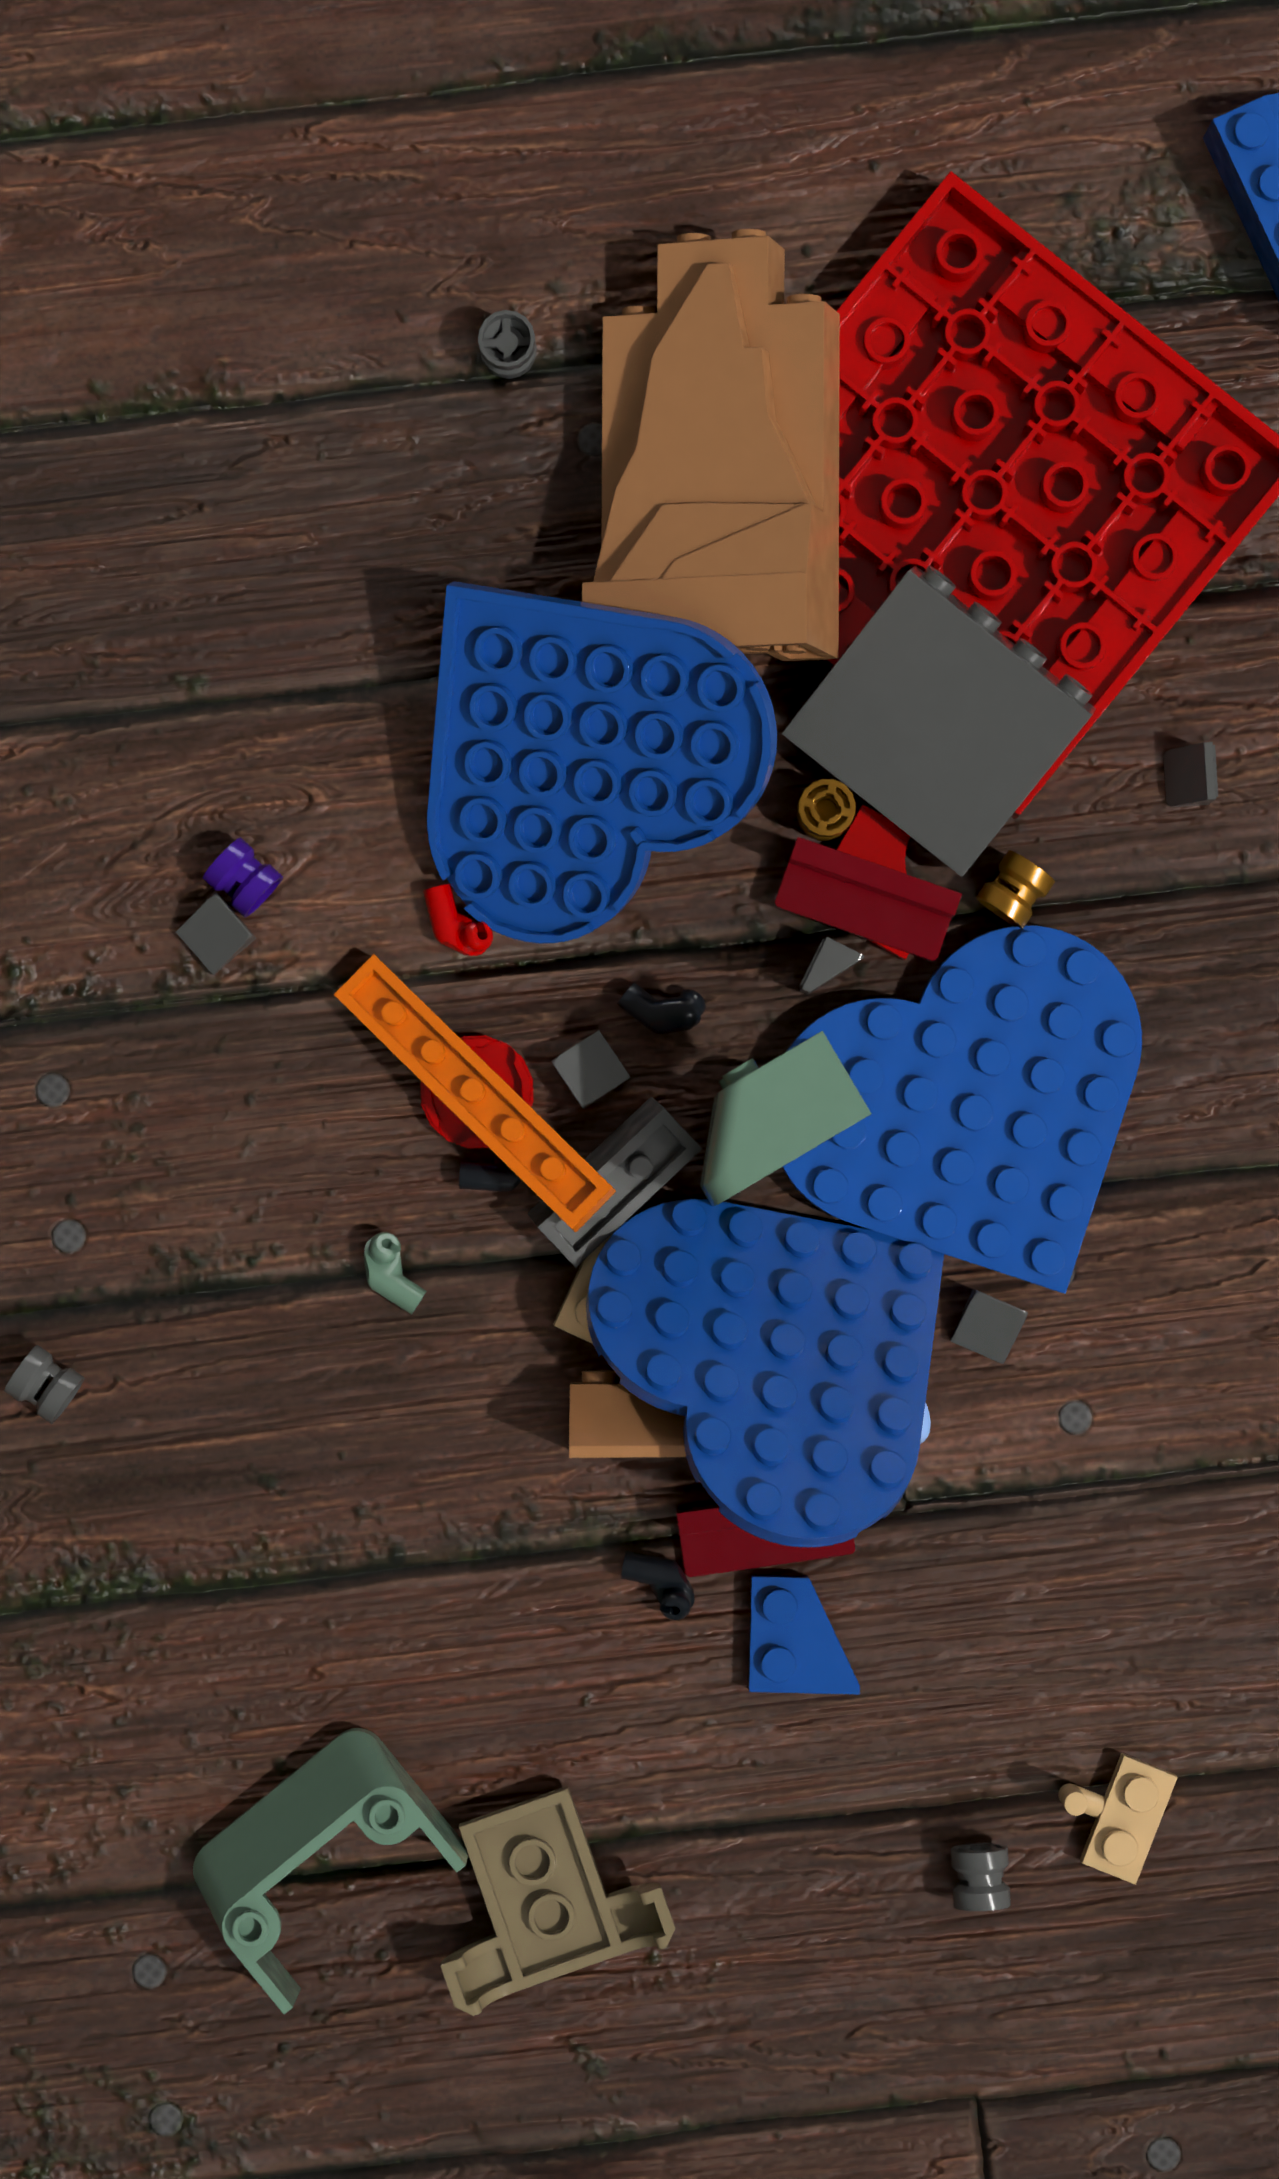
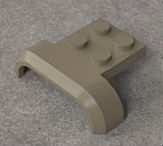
[440,1786,675,2016]

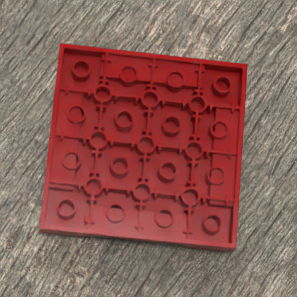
[823,171,1279,820]

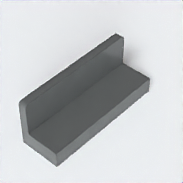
[527,1097,702,1267]

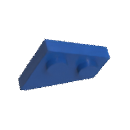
[749,1574,860,1695]

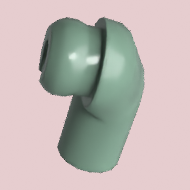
[363,1232,427,1315]

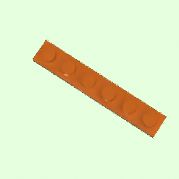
[334,954,616,1233]

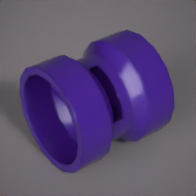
[203,837,283,918]

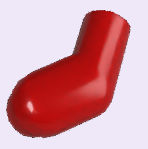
[423,884,494,956]

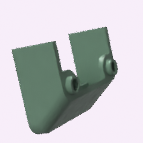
[700,1031,872,1206]
[193,1728,468,2014]

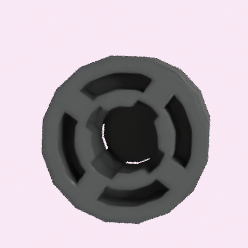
[478,310,537,379]
[4,1345,85,1424]
[951,1843,1011,1911]

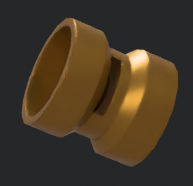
[796,779,856,841]
[976,850,1055,929]

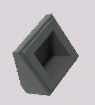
[1163,742,1218,807]
[176,893,256,975]
[798,937,864,995]
[551,1030,631,1109]
[950,1289,1028,1364]

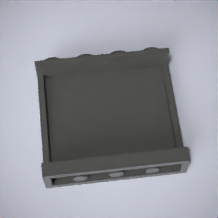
[782,566,1096,877]

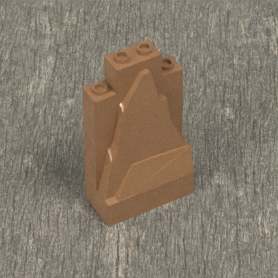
[582,229,840,661]

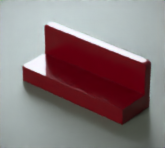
[775,837,962,961]
[676,1503,855,1577]

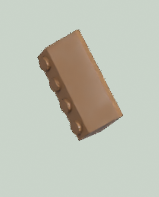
[569,1370,686,1458]

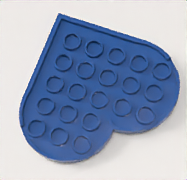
[427,581,777,943]
[782,926,1142,1294]
[586,1199,944,1547]

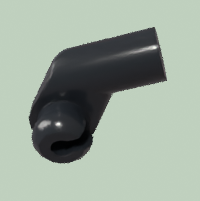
[459,1156,522,1192]

